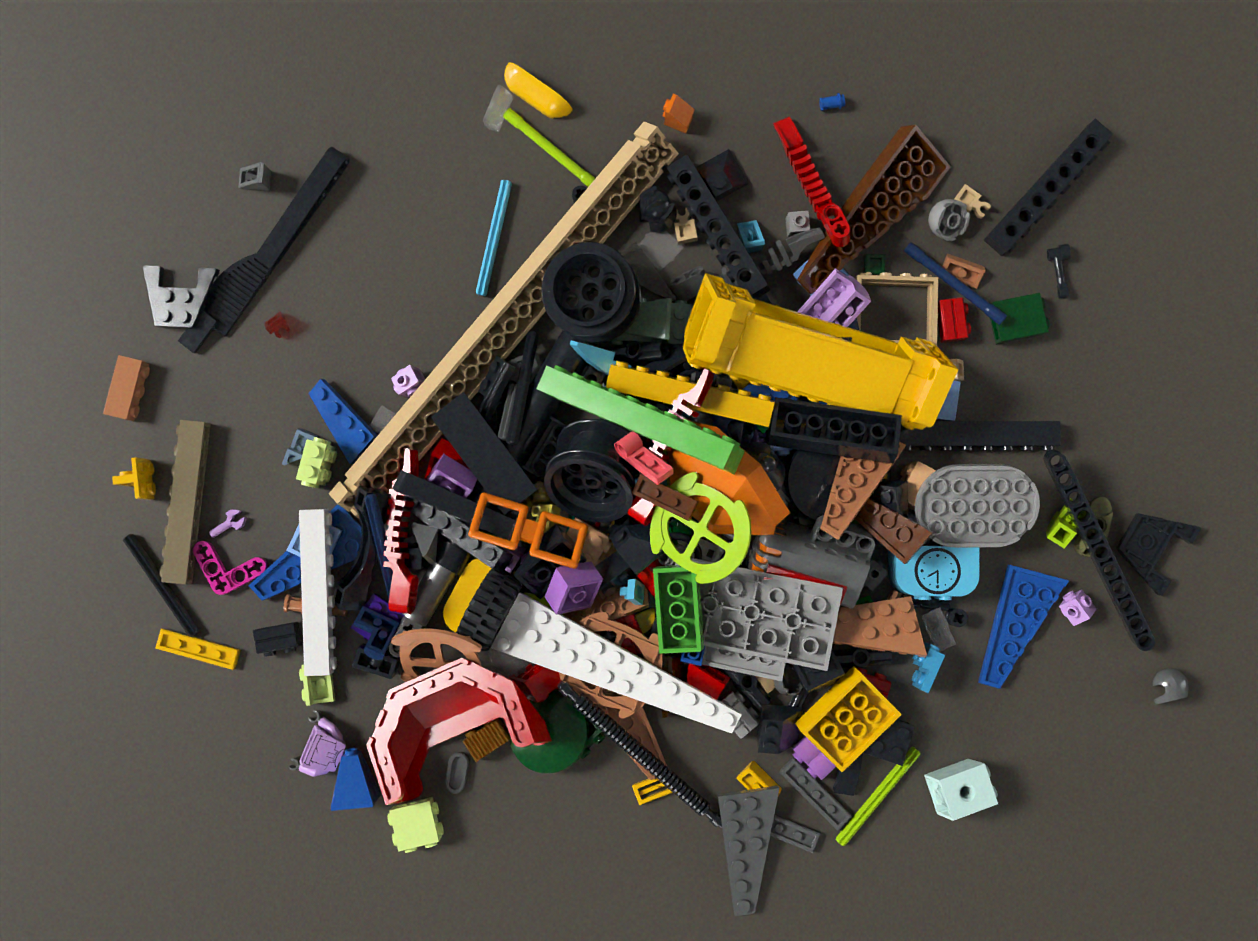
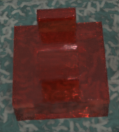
[264,311,290,338]

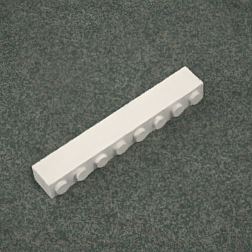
[299,509,337,676]

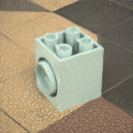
[924,759,998,821]

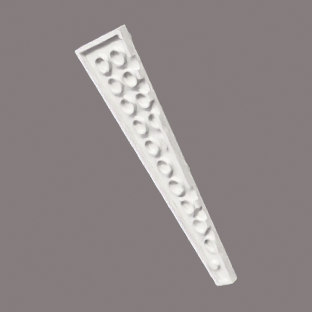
[491,592,742,733]

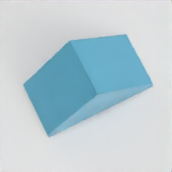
[737,220,765,253]

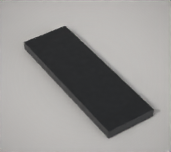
[431,392,538,515]

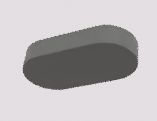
[445,752,469,794]

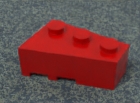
[509,663,561,703]

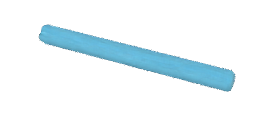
[476,180,512,296]

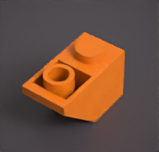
[662,93,695,134]

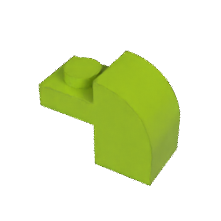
[1046,498,1086,549]

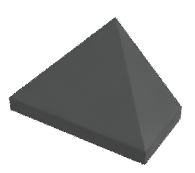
[411,523,438,565]

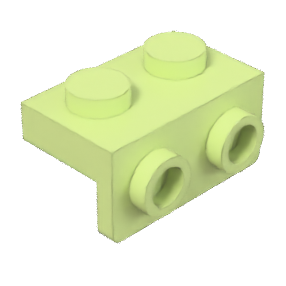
[299,664,335,706]

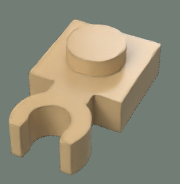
[954,184,991,219]
[674,208,698,245]

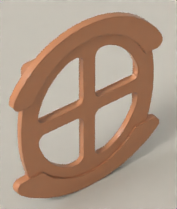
[559,611,663,719]
[391,629,482,683]

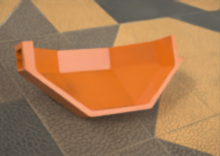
[666,421,790,535]

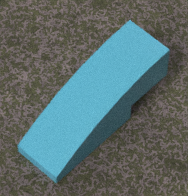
[570,340,631,375]

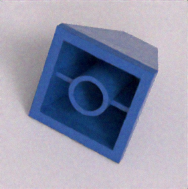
[331,748,381,811]

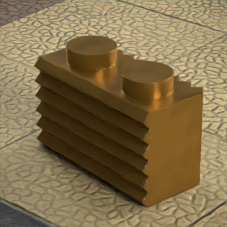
[462,718,511,762]

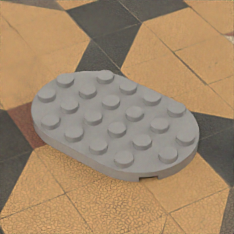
[915,464,1040,548]

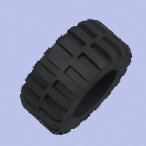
[456,569,523,652]

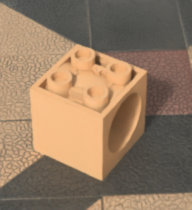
[900,461,936,512]

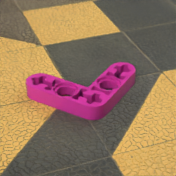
[193,541,269,595]

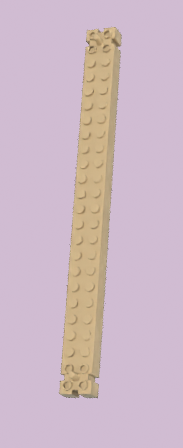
[329,122,679,518]

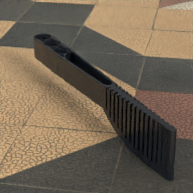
[204,147,350,337]

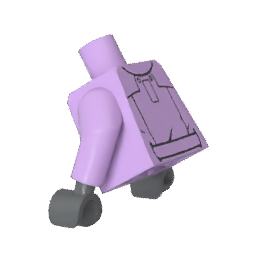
[289,710,346,777]

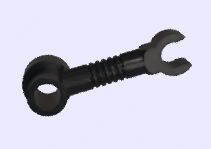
[1047,244,1071,299]

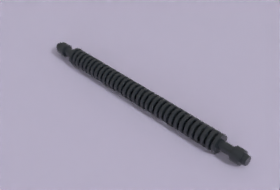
[557,681,722,828]

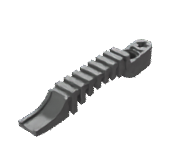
[669,227,825,301]

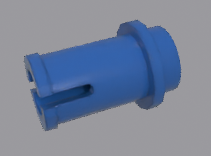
[819,93,845,111]

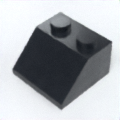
[757,704,803,754]

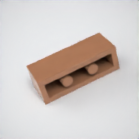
[103,355,150,421]

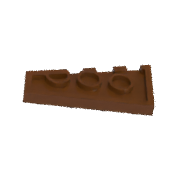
[854,498,934,564]

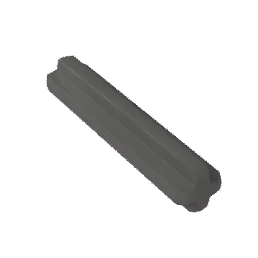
[498,383,517,441]

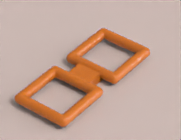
[468,492,588,569]

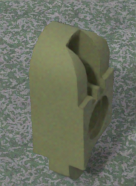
[1074,497,1113,557]

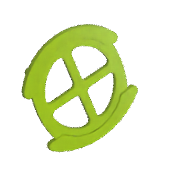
[650,472,752,584]

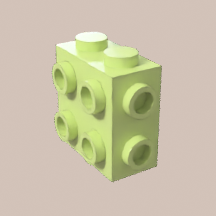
[296,437,337,488]
[388,797,444,853]

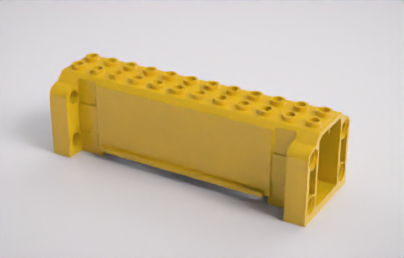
[683,273,959,430]

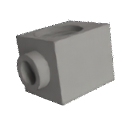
[785,211,810,238]

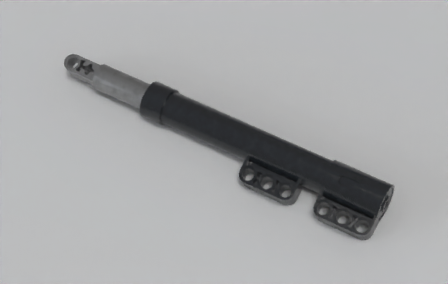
[389,330,606,657]

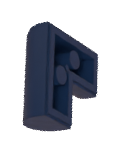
[353,606,400,660]

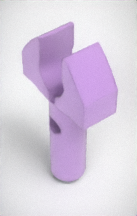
[209,510,247,538]

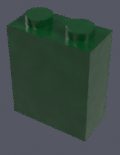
[990,293,1050,344]

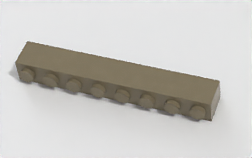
[160,420,211,584]

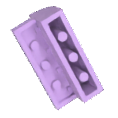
[797,268,871,327]

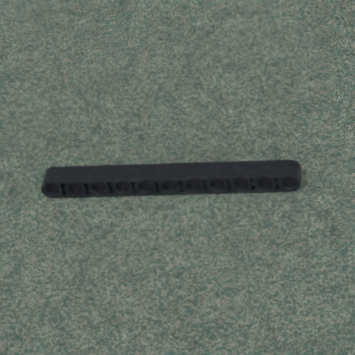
[1043,449,1155,651]

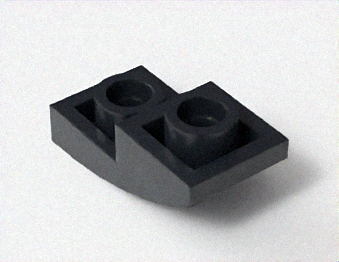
[833,754,863,796]

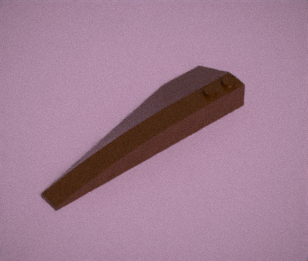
[797,125,951,294]

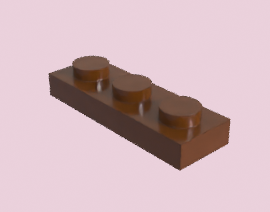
[632,474,699,521]

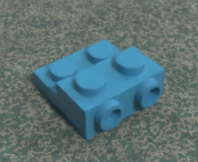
[912,642,945,693]

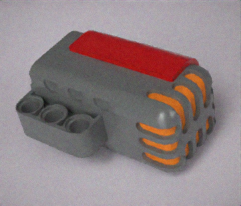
[748,515,875,609]

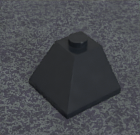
[695,149,749,202]
[610,523,664,575]

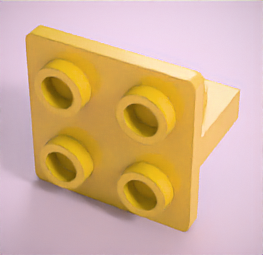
[112,457,156,500]

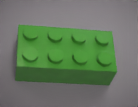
[653,565,704,654]

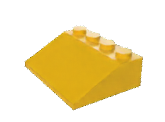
[795,666,902,772]

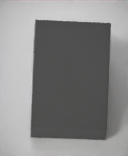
[238,162,272,191]

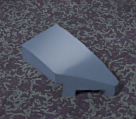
[282,428,318,465]

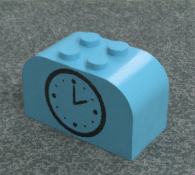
[888,546,979,600]

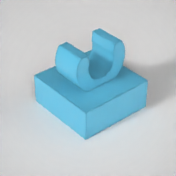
[620,579,645,605]

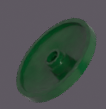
[509,690,589,774]

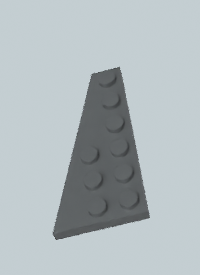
[717,786,779,916]

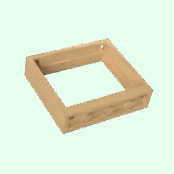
[855,272,938,346]

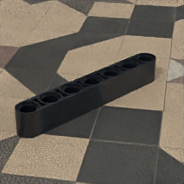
[392,470,527,548]

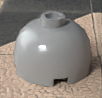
[928,199,970,241]

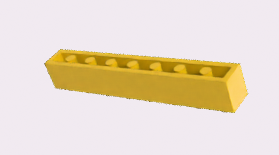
[606,361,775,427]

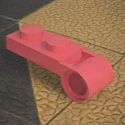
[614,431,673,485]

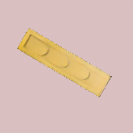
[155,628,241,670]

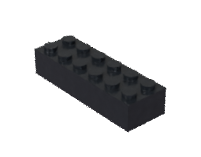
[768,397,902,464]

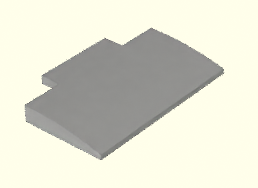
[675,558,843,681]

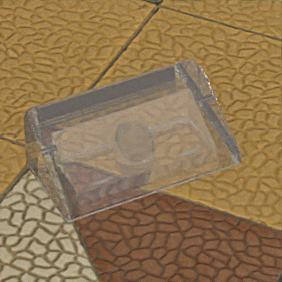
[483,85,513,132]

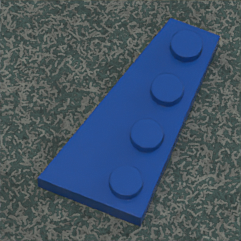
[308,379,378,464]

